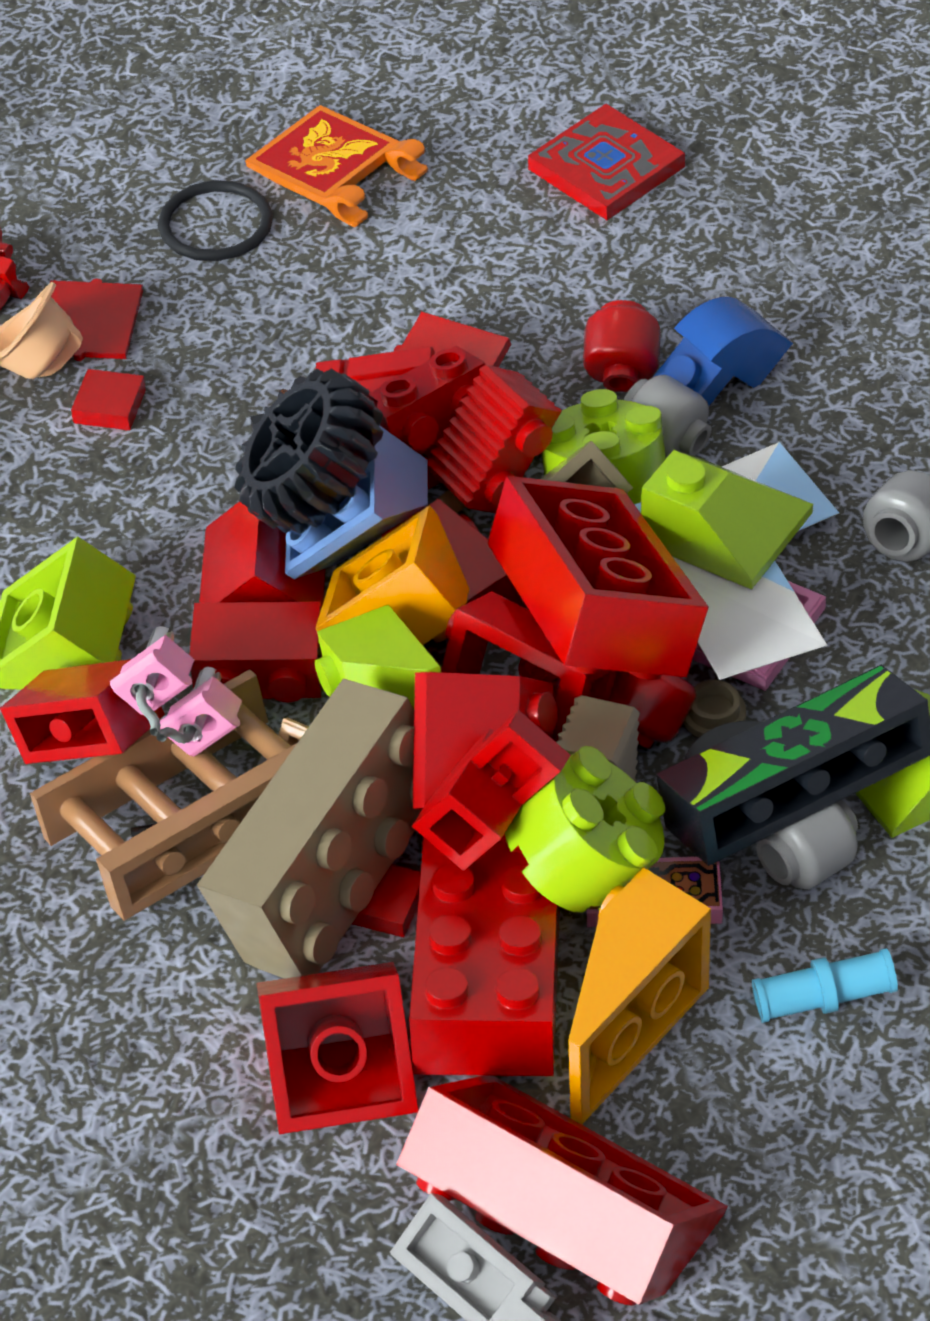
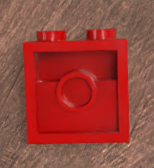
[369,345,485,490]

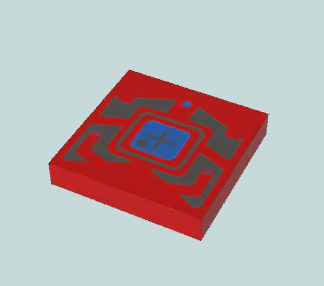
[528,104,685,220]

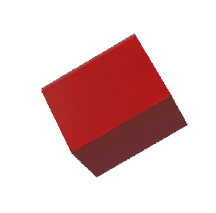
[199,501,326,608]

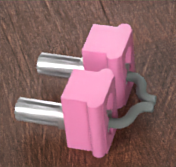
[110,626,242,756]

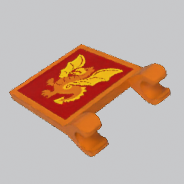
[245,105,428,227]

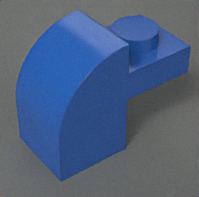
[652,297,793,406]

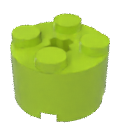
[542,389,666,504]
[505,746,665,913]

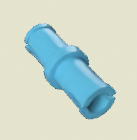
[752,948,898,1023]

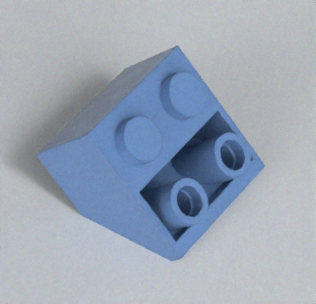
[285,425,428,579]

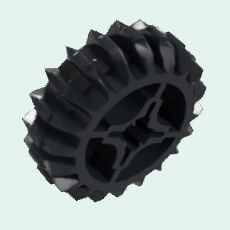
[234,368,384,534]

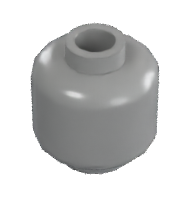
[624,375,712,458]
[863,470,930,562]
[756,800,858,890]

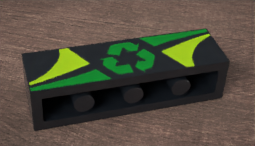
[656,664,930,866]

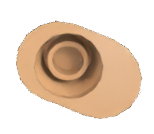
[0,282,83,379]

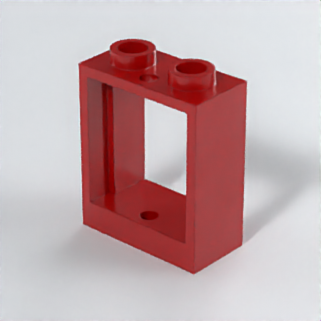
[440,591,617,742]

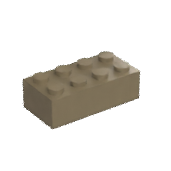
[197,678,422,979]

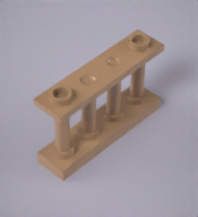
[30,669,297,921]

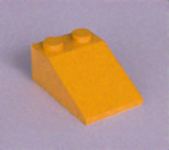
[568,867,711,1125]

